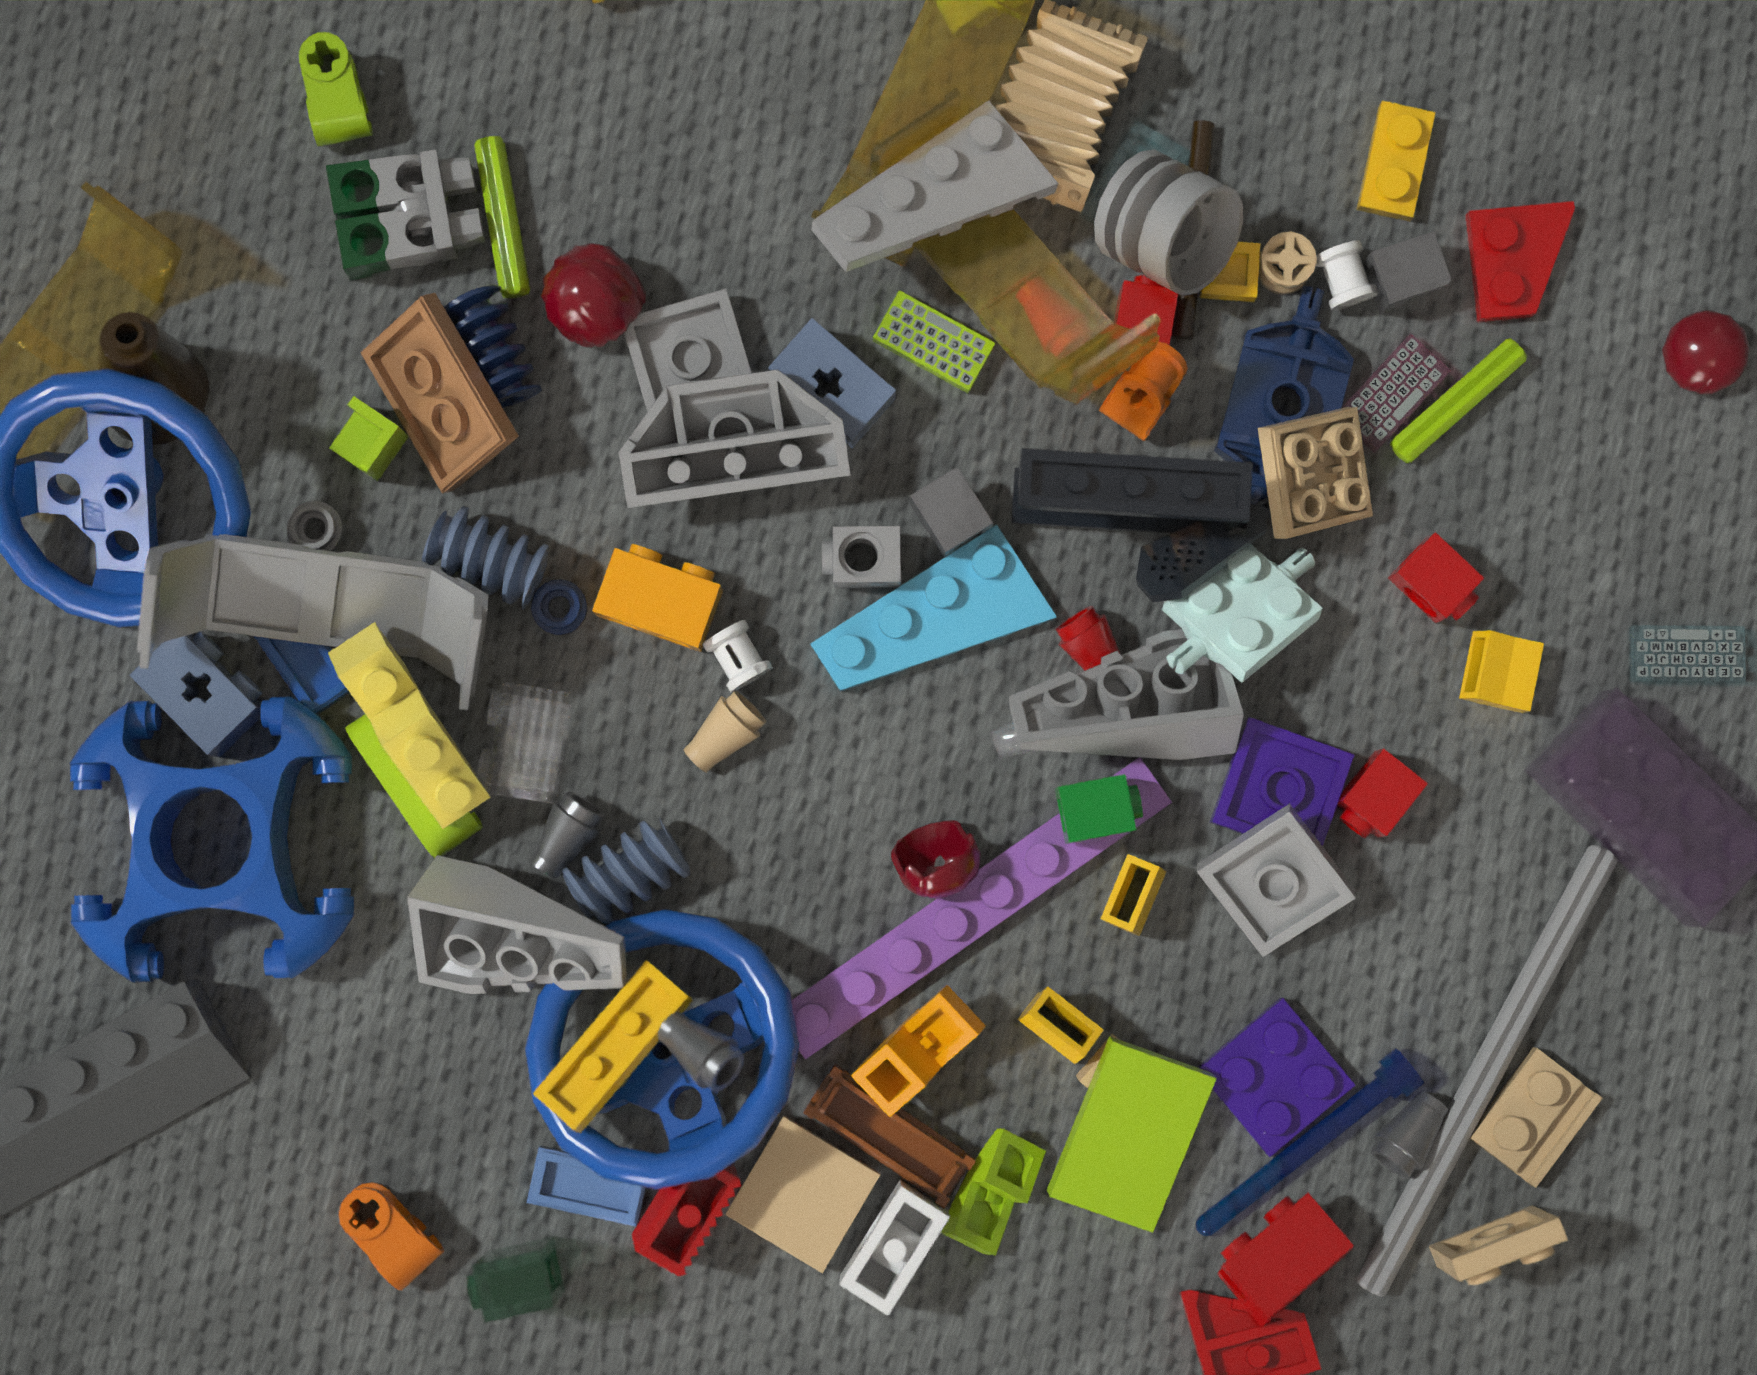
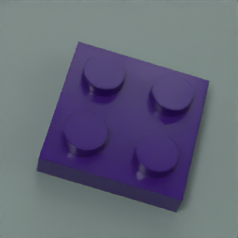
[1209,717,1354,846]
[1197,998,1355,1157]

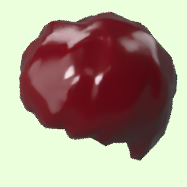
[541,243,646,348]

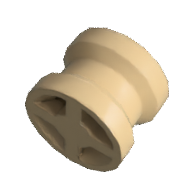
[1258,231,1317,295]

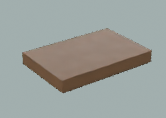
[361,293,519,494]

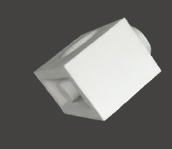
[839,1179,950,1315]

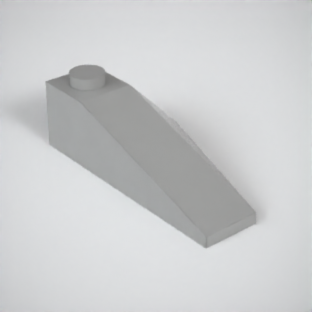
[1009,629,1244,760]
[407,855,627,994]

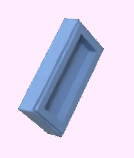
[526,1146,646,1226]

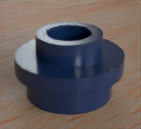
[531,579,588,635]

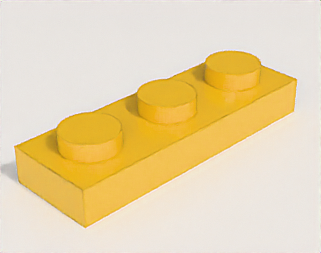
[533,960,693,1134]

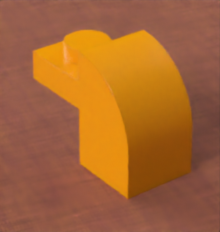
[851,985,986,1117]

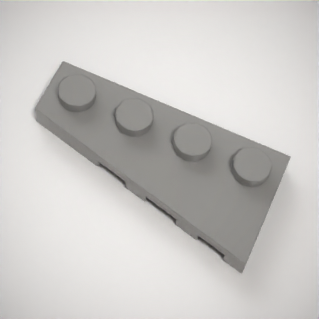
[811,100,1059,272]

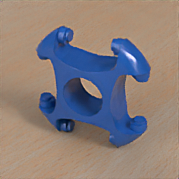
[69,696,355,983]

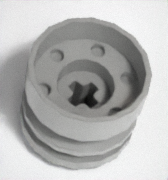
[1094,149,1243,296]

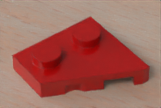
[1465,201,1575,322]

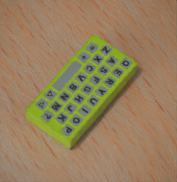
[872,290,996,394]

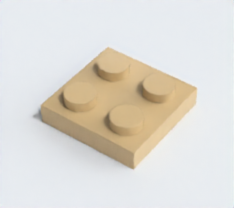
[1429,1205,1568,1285]

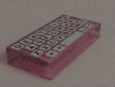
[1342,333,1451,453]

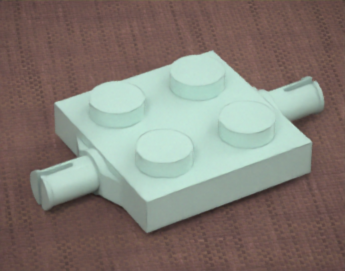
[1162,544,1323,683]

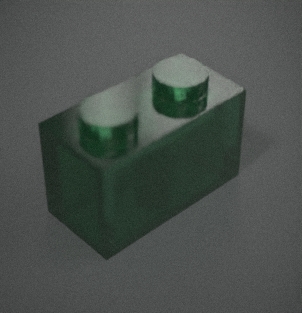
[467,1236,565,1323]

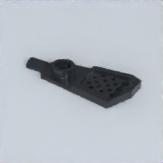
[1136,497,1271,603]

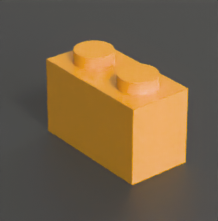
[592,544,723,652]

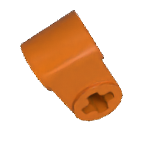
[1098,341,1188,441]
[339,1182,444,1291]

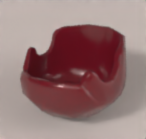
[1662,310,1750,394]
[891,820,981,899]

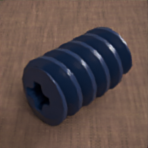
[444,285,542,408]

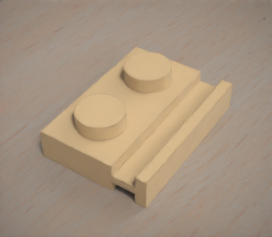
[1470,1047,1603,1188]

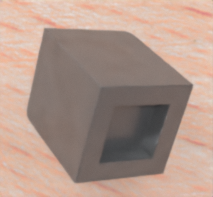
[1363,231,1451,314]
[909,468,993,558]

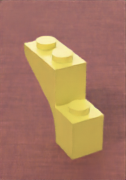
[328,622,491,829]

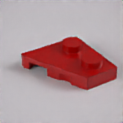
[1179,1289,1322,1375]

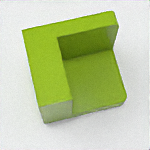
[329,396,409,482]

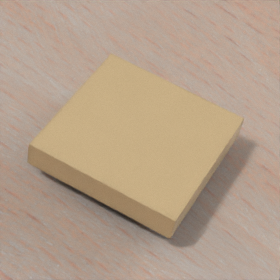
[1258,407,1373,539]
[725,1115,880,1273]

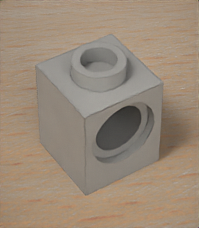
[822,526,901,588]

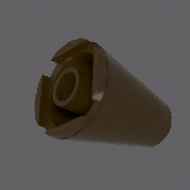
[98,312,210,445]

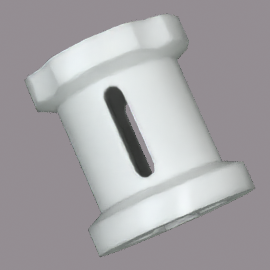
[1316,240,1379,310]
[702,620,773,693]

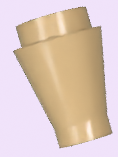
[684,691,766,773]

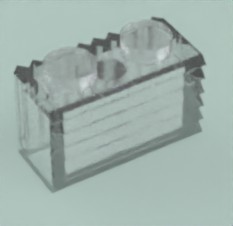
[477,682,575,804]

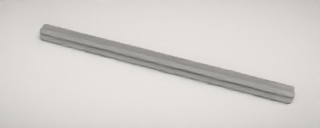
[1357,845,1618,1297]

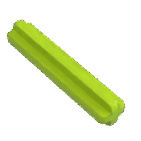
[474,136,530,298]
[1390,338,1527,463]

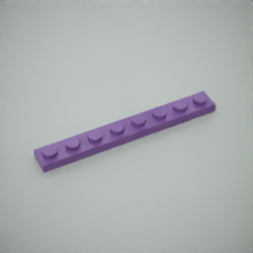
[792,757,1172,1060]

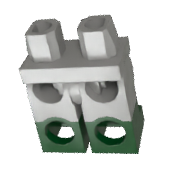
[326,149,485,281]

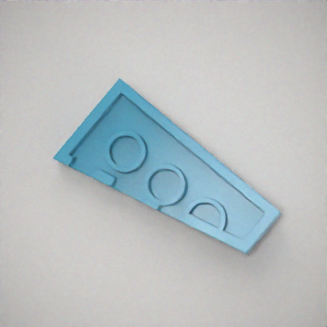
[810,525,1057,692]

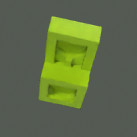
[940,1128,1046,1256]

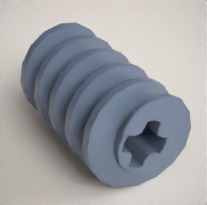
[422,506,549,610]
[562,817,691,925]

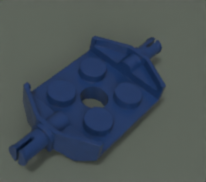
[1214,286,1354,504]

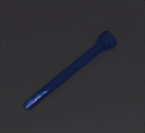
[1195,1048,1424,1236]

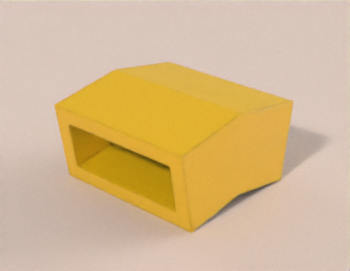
[1459,630,1544,713]
[1101,854,1167,936]
[1018,986,1104,1064]

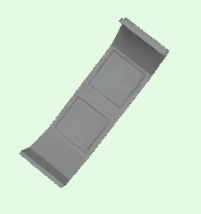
[137,534,488,710]

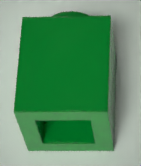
[1055,774,1143,844]

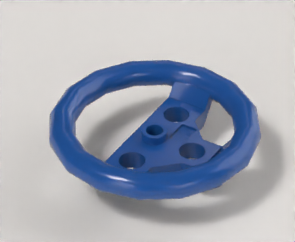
[0,369,252,628]
[525,909,800,1189]

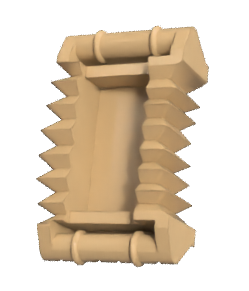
[996,0,1149,213]

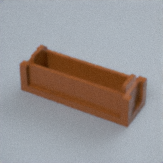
[803,1064,976,1209]

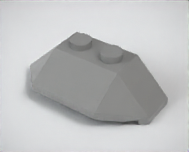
[619,369,851,508]

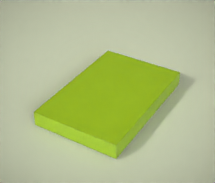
[1046,1036,1217,1233]

